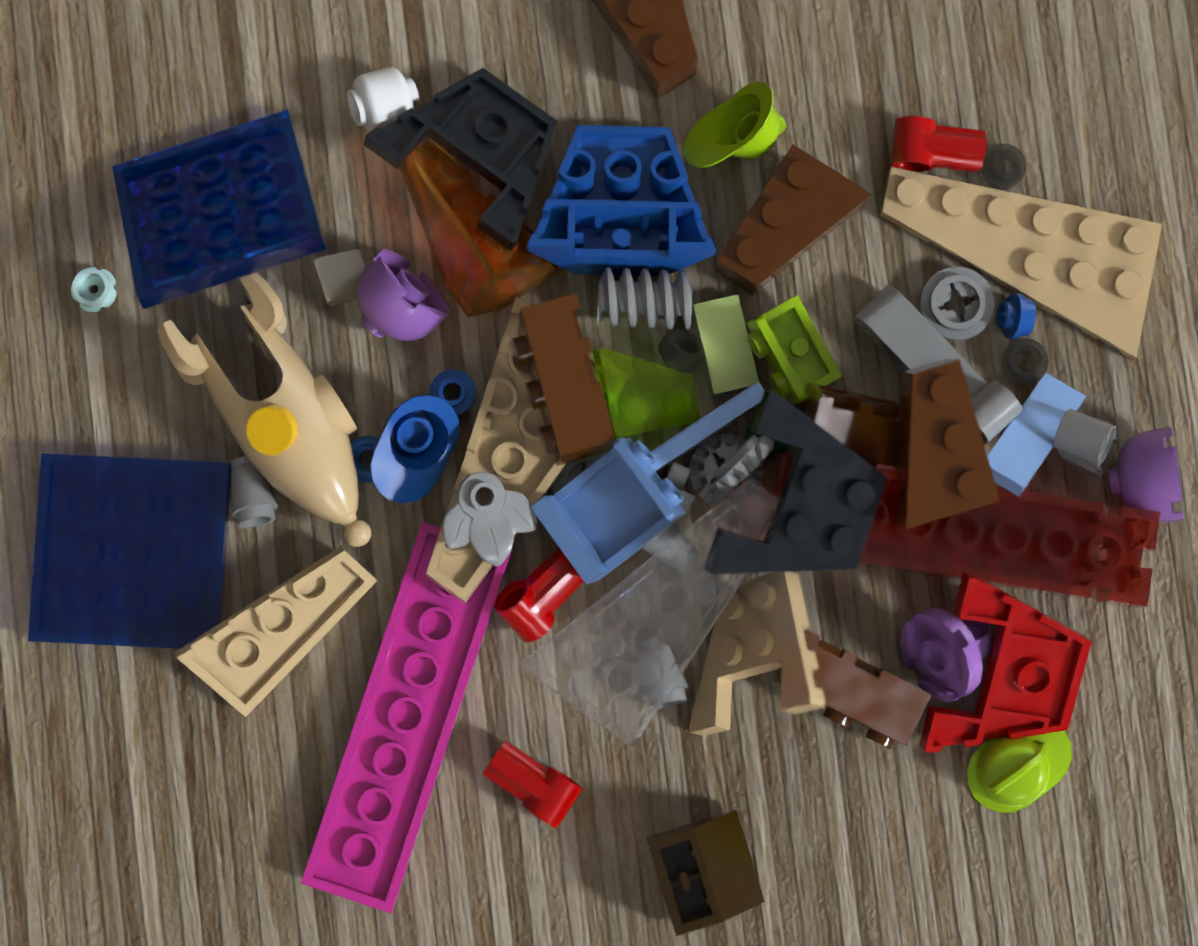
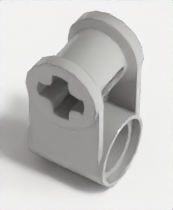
[1054,409,1120,479]

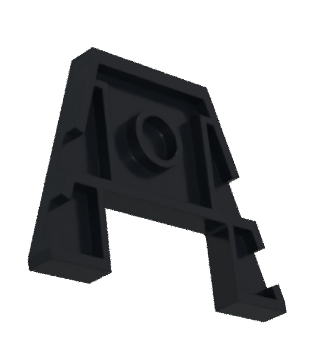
[364,68,557,251]
[704,389,888,574]

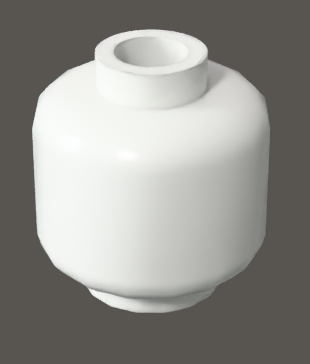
[347,67,419,131]

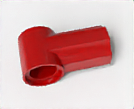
[891,116,987,173]
[494,547,584,643]
[483,740,583,829]

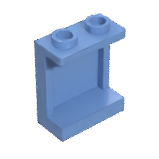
[531,438,686,584]

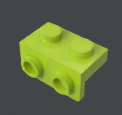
[746,295,842,404]

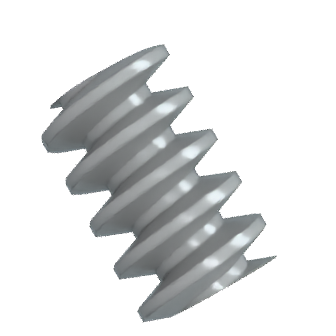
[597,267,692,330]

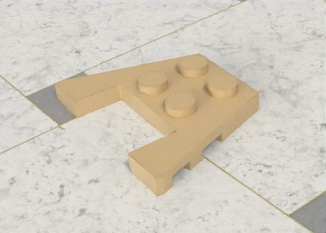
[689,571,825,736]

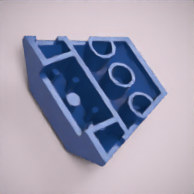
[527,125,716,276]

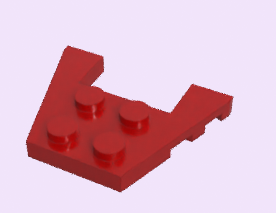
[919,572,1092,753]

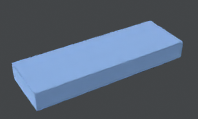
[987,373,1086,497]
[651,383,765,473]

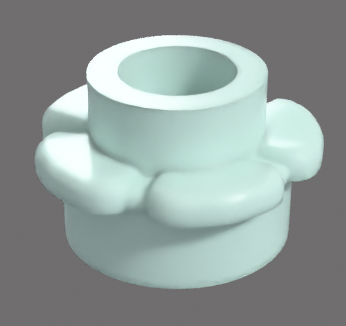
[71,267,117,312]

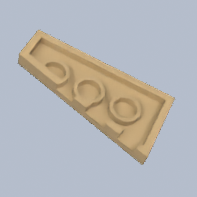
[174,546,377,717]

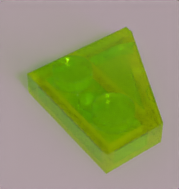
[592,348,701,439]

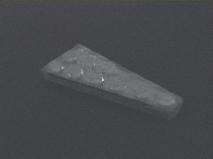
[518,479,779,746]

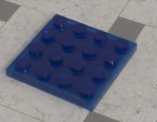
[112,109,327,309]
[28,453,231,649]

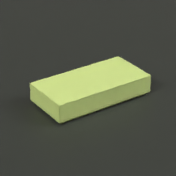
[692,294,759,396]

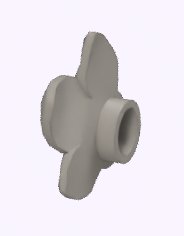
[442,472,537,566]

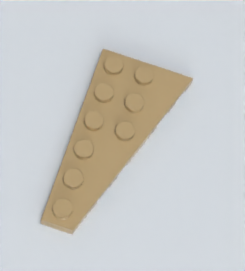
[880,167,1162,360]
[426,297,630,604]

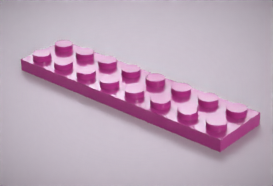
[301,521,512,913]

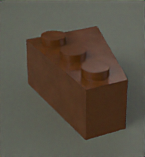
[592,0,698,99]
[714,144,872,295]
[512,293,615,466]
[895,359,1000,529]
[801,382,901,471]
[774,630,931,749]

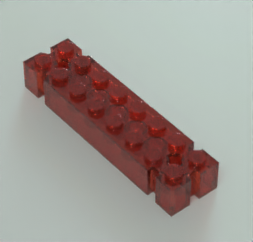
[765,453,1160,608]

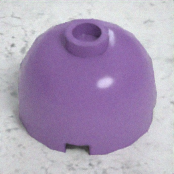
[356,249,449,341]
[1109,427,1184,523]

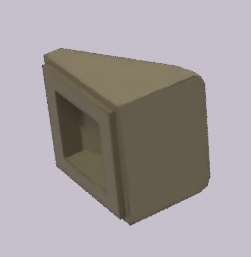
[312,249,366,308]

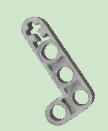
[853,285,1023,445]

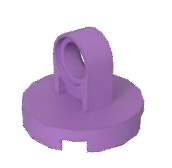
[900,607,992,703]

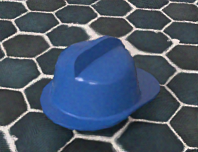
[370,395,459,504]

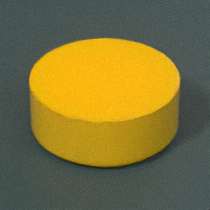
[246,405,298,456]

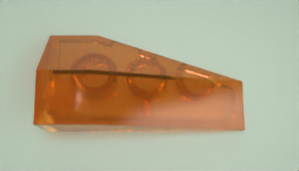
[399,137,559,317]

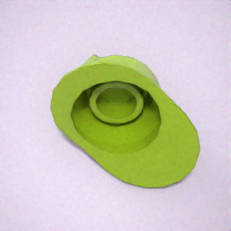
[683,81,787,168]
[967,730,1072,813]

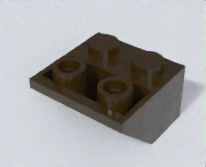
[646,809,765,936]

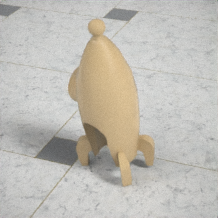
[157,270,372,547]

